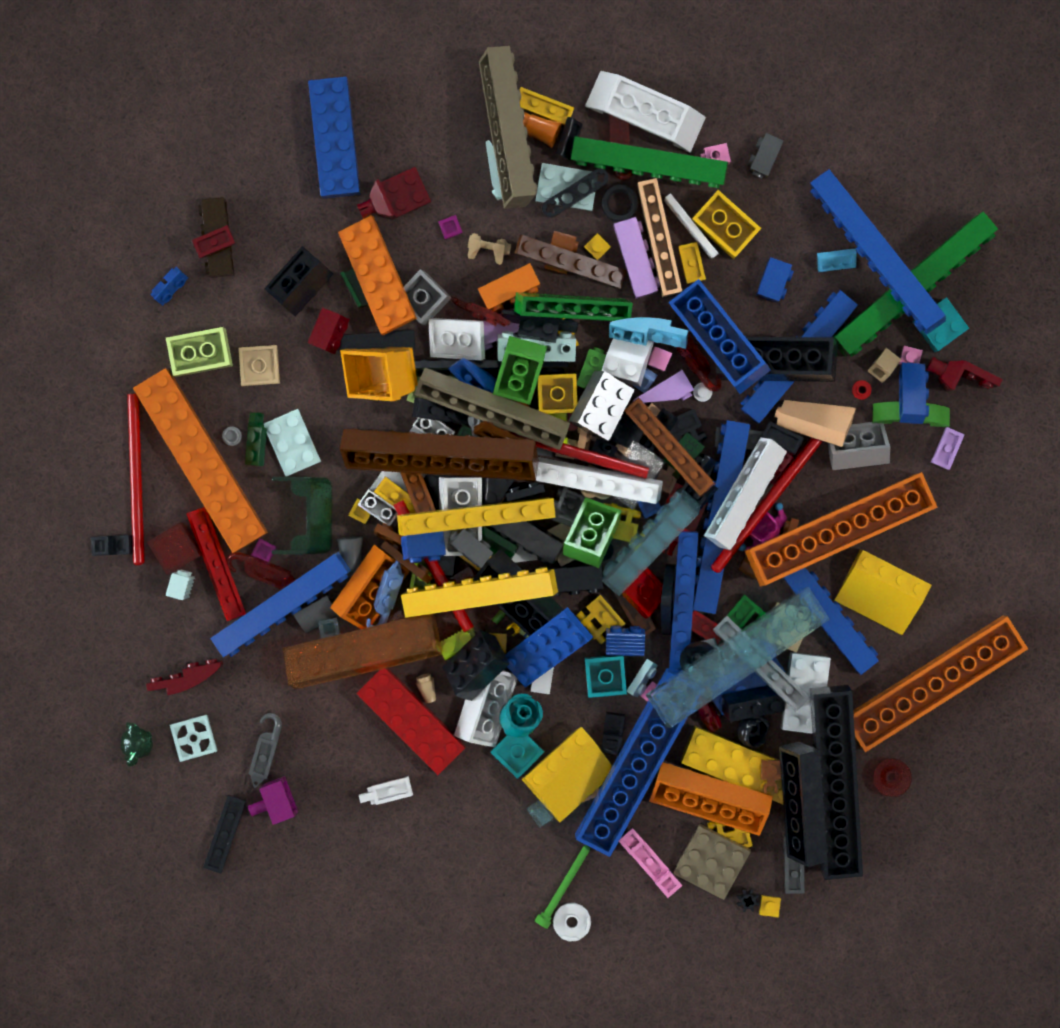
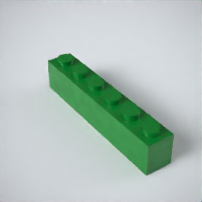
[514,292,633,321]

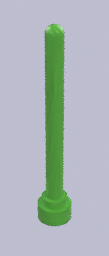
[535,845,590,929]

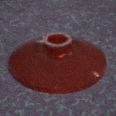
[873,759,912,797]

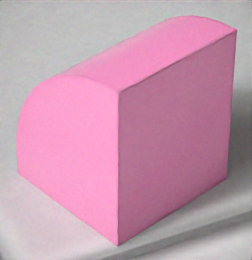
[647,347,672,372]

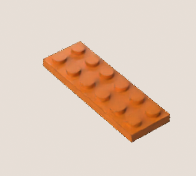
[338,215,417,335]

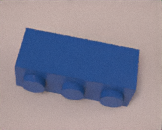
[899,362,929,424]

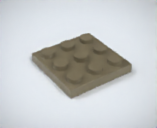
[673,823,751,900]

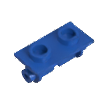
[150,267,188,306]

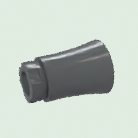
[337,536,363,577]

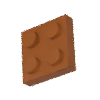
[374,523,402,549]

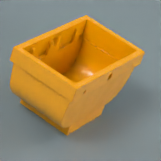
[340,346,418,401]

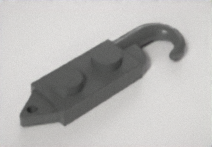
[249,713,282,788]

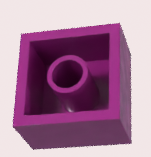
[248,776,298,825]

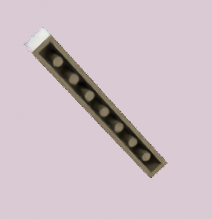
[414,368,570,450]

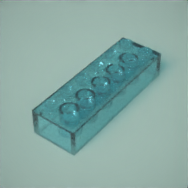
[602,489,700,596]

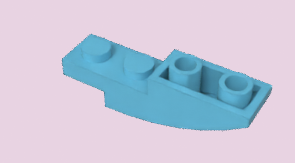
[609,317,688,349]

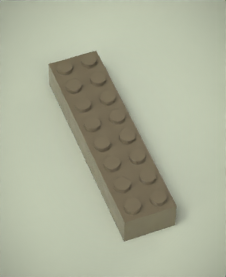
[479,46,537,209]

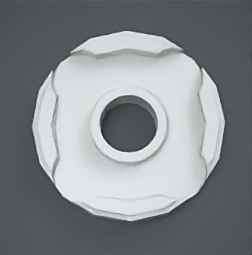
[553,903,591,941]

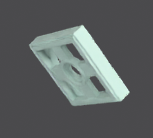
[170,714,217,762]

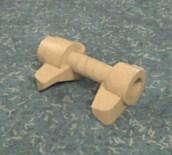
[468,233,511,265]

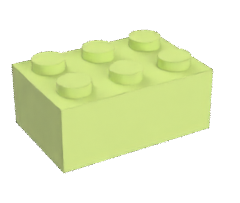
[166,327,233,377]

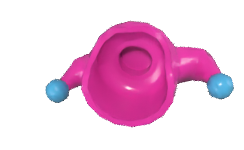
[738,503,787,551]

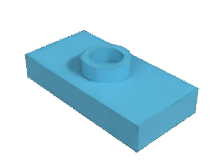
[817,249,857,272]

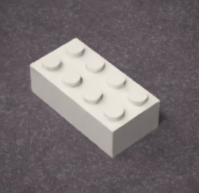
[780,652,831,734]

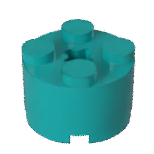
[499,694,543,738]

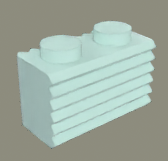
[166,569,195,600]

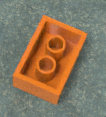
[478,263,540,314]

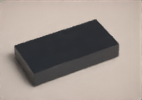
[556,117,583,160]
[761,421,804,456]

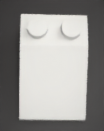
[602,338,654,387]

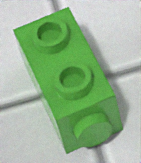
[577,347,606,389]

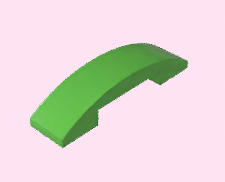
[872,402,950,427]

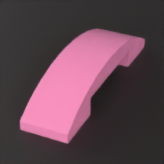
[619,828,682,898]

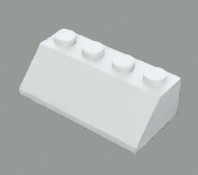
[439,477,482,556]
[454,670,517,747]

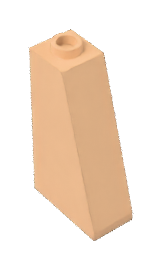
[775,400,856,447]

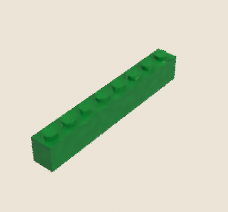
[571,136,728,188]

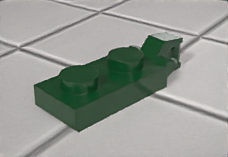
[245,412,267,466]

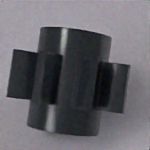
[736,888,760,912]

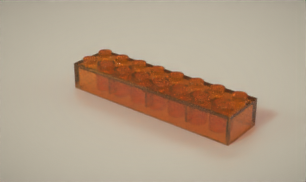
[283,614,442,689]

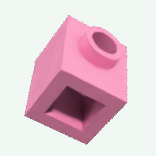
[700,143,731,165]

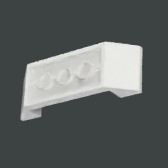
[585,71,706,153]
[358,418,455,526]

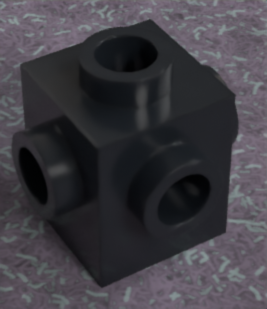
[587,439,618,470]

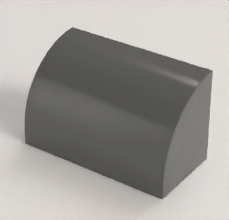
[294,595,338,633]

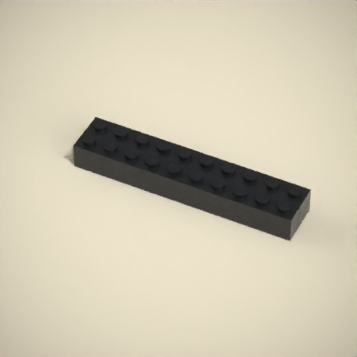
[809,685,863,880]

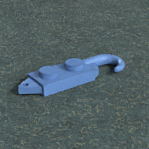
[366,560,404,631]

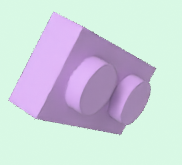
[931,427,964,470]

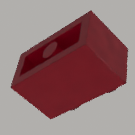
[308,308,350,355]

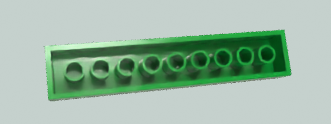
[833,211,998,357]

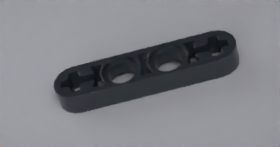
[542,169,608,218]

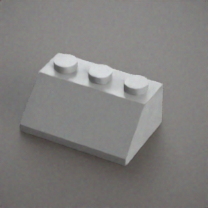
[828,422,890,470]

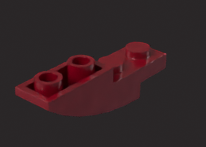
[146,658,223,695]

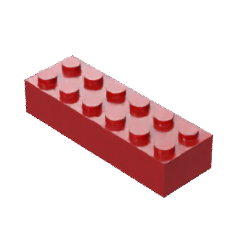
[356,665,466,775]

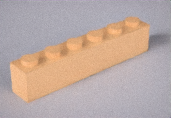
[637,178,682,298]

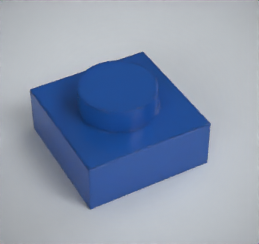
[637,501,662,518]

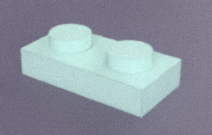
[627,659,658,697]

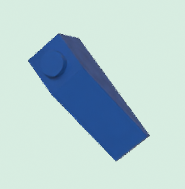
[448,358,496,393]

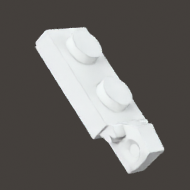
[359,776,413,805]

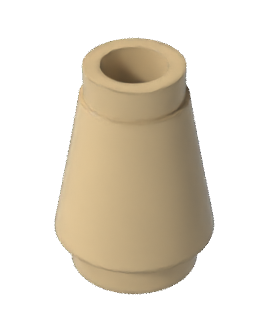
[415,673,436,703]

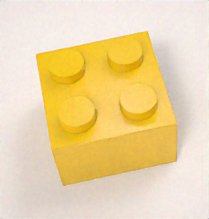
[537,373,577,414]

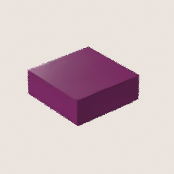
[438,215,463,240]
[251,538,277,564]

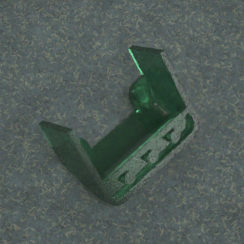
[272,477,332,554]

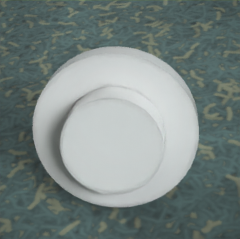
[693,382,712,402]

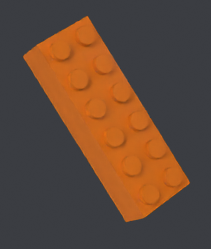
[649,762,773,836]

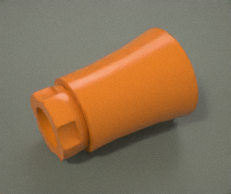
[523,112,562,148]

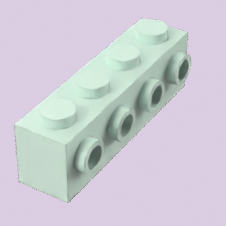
[497,331,576,362]

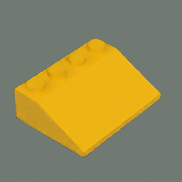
[834,550,932,635]
[522,727,612,823]

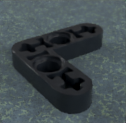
[661,564,676,635]

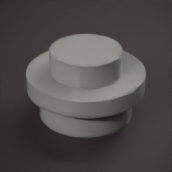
[222,427,242,446]

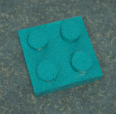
[490,735,544,779]

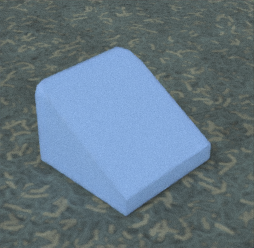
[633,368,658,393]

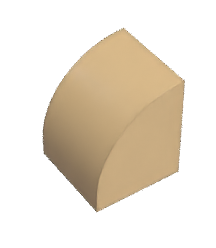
[868,348,901,383]

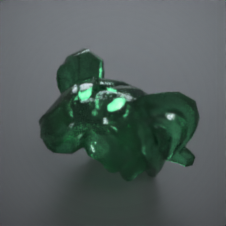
[120,722,153,767]

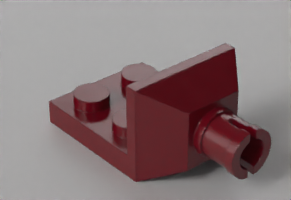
[357,167,431,220]
[926,357,1003,392]

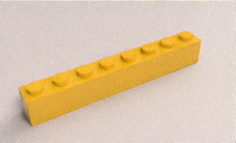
[397,497,556,536]
[401,567,558,618]

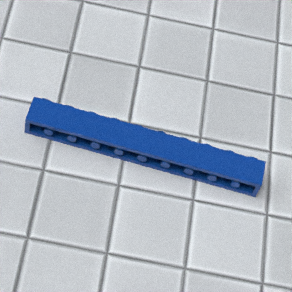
[810,169,946,335]
[693,420,750,614]

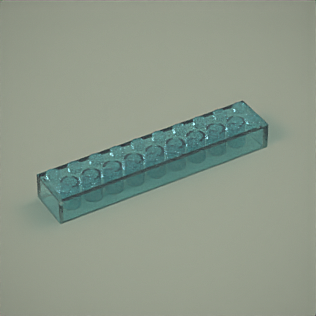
[646,587,830,728]

